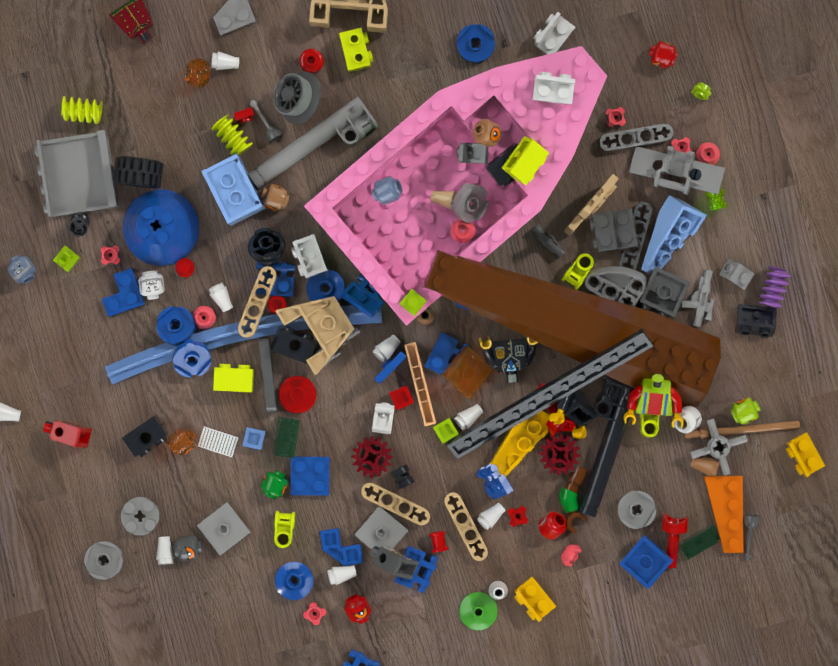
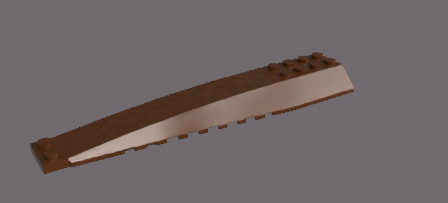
[423,250,721,408]

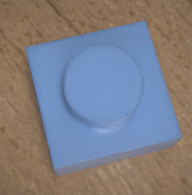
[243,427,266,450]

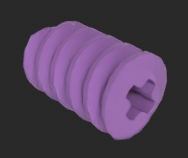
[758,266,791,308]

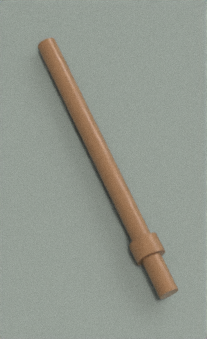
[684,421,800,439]

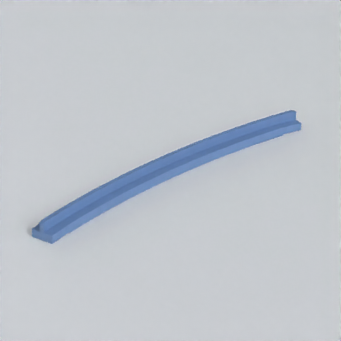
[105,305,382,385]

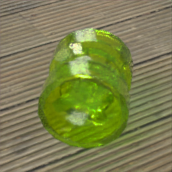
[705,189,728,211]

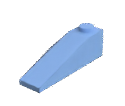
[641,195,707,274]

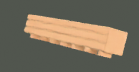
[404,342,436,426]

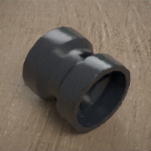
[69,212,90,237]
[390,464,415,490]

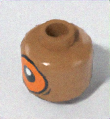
[472,119,502,147]
[260,184,290,212]

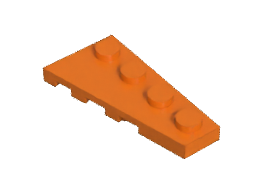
[704,476,743,553]

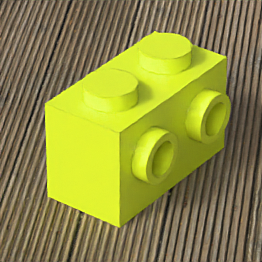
[339,28,374,73]
[502,136,549,185]
[213,364,254,392]

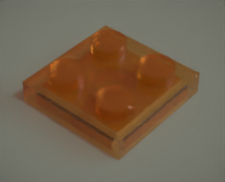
[441,345,494,400]

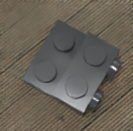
[590,208,639,254]
[638,266,690,318]

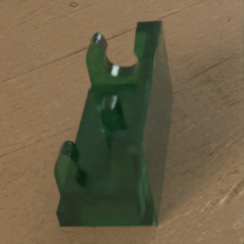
[272,416,300,458]
[679,524,721,560]

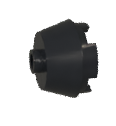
[248,227,286,266]

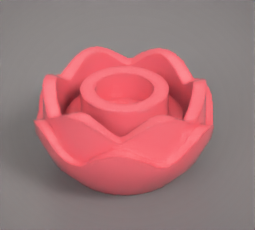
[696,142,720,165]
[451,219,475,243]
[192,306,216,330]
[561,544,582,567]

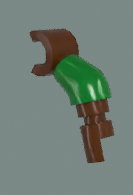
[559,466,588,533]

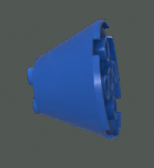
[122,189,199,266]

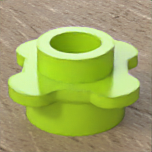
[691,83,712,100]

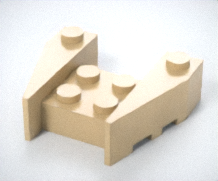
[309,0,388,33]

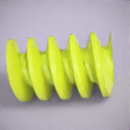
[61,96,103,124]
[212,114,253,156]

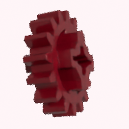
[539,433,581,475]
[351,436,393,478]

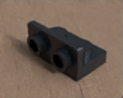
[735,304,777,338]

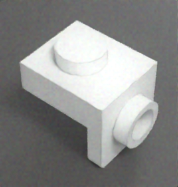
[372,402,395,434]

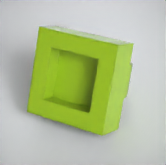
[53,245,81,272]

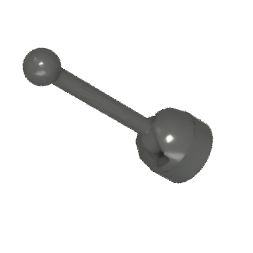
[744,514,760,561]

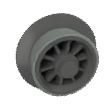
[274,72,321,125]

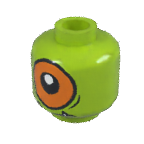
[731,397,761,425]

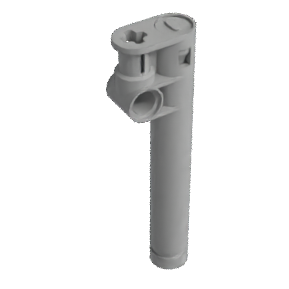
[248,96,380,189]

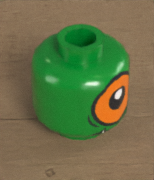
[260,470,289,500]

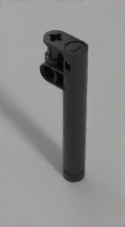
[578,378,634,517]

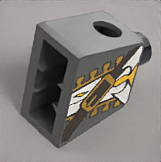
[370,546,419,580]

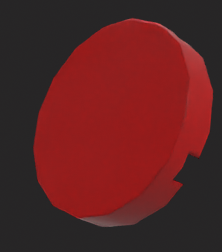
[279,376,317,414]

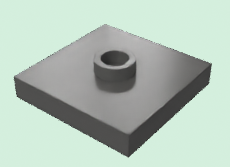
[197,502,251,555]
[355,506,408,549]

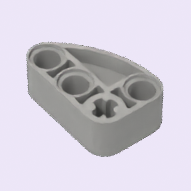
[585,266,647,307]

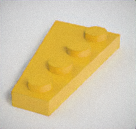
[490,410,550,477]

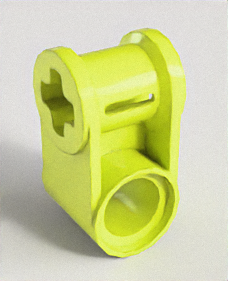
[561,254,594,290]
[639,414,660,437]
[274,511,295,548]

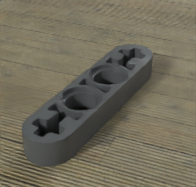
[619,202,652,270]
[259,338,277,413]

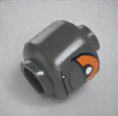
[174,535,203,561]

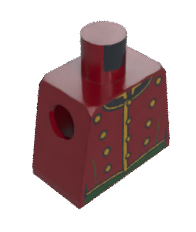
[108,0,154,44]

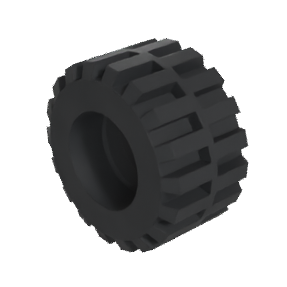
[113,156,164,189]

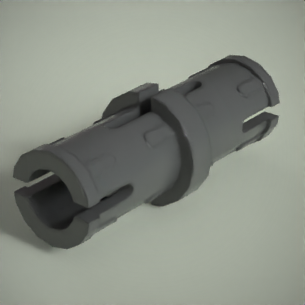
[531,223,566,259]

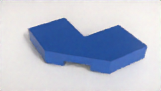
[320,528,363,566]

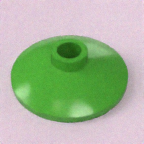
[459,592,498,630]

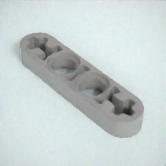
[599,124,673,151]

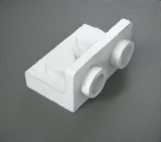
[533,12,575,55]
[532,72,576,105]
[291,234,328,279]

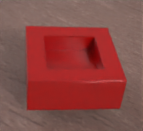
[233,107,255,124]
[389,385,414,410]

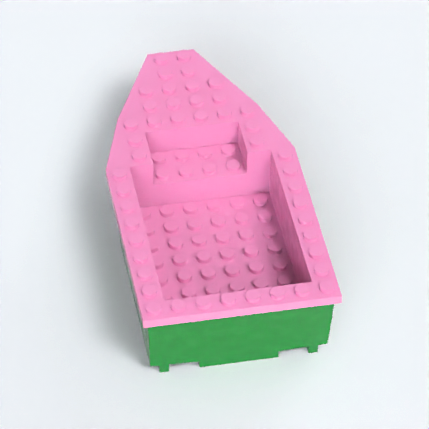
[304,46,607,326]

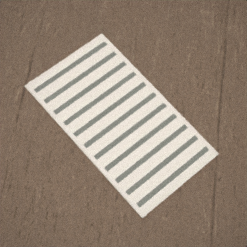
[198,426,238,457]

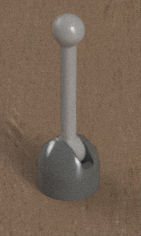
[250,100,283,143]

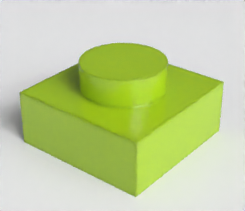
[400,289,427,316]
[433,418,459,444]

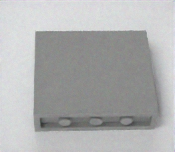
[34,130,119,218]

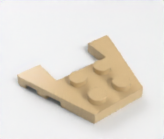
[564,174,619,236]
[276,296,355,375]

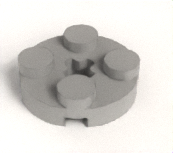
[451,183,489,223]
[617,490,656,529]
[121,496,160,535]
[84,541,124,580]

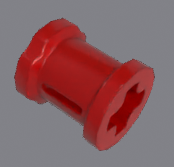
[428,530,449,553]

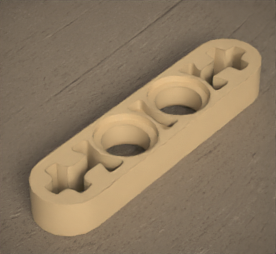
[238,266,277,338]
[361,482,430,525]
[444,492,488,561]

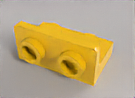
[786,432,825,477]
[514,576,556,622]

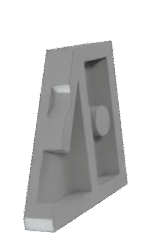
[213,0,256,36]

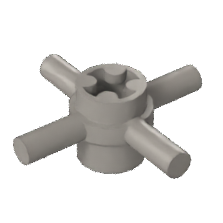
[690,418,748,476]

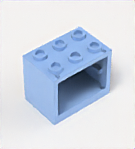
[201,154,266,226]

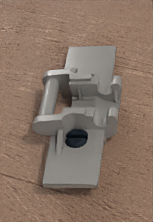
[629,146,726,195]

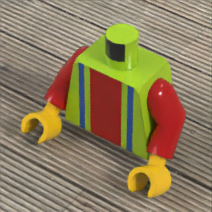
[623,374,684,428]

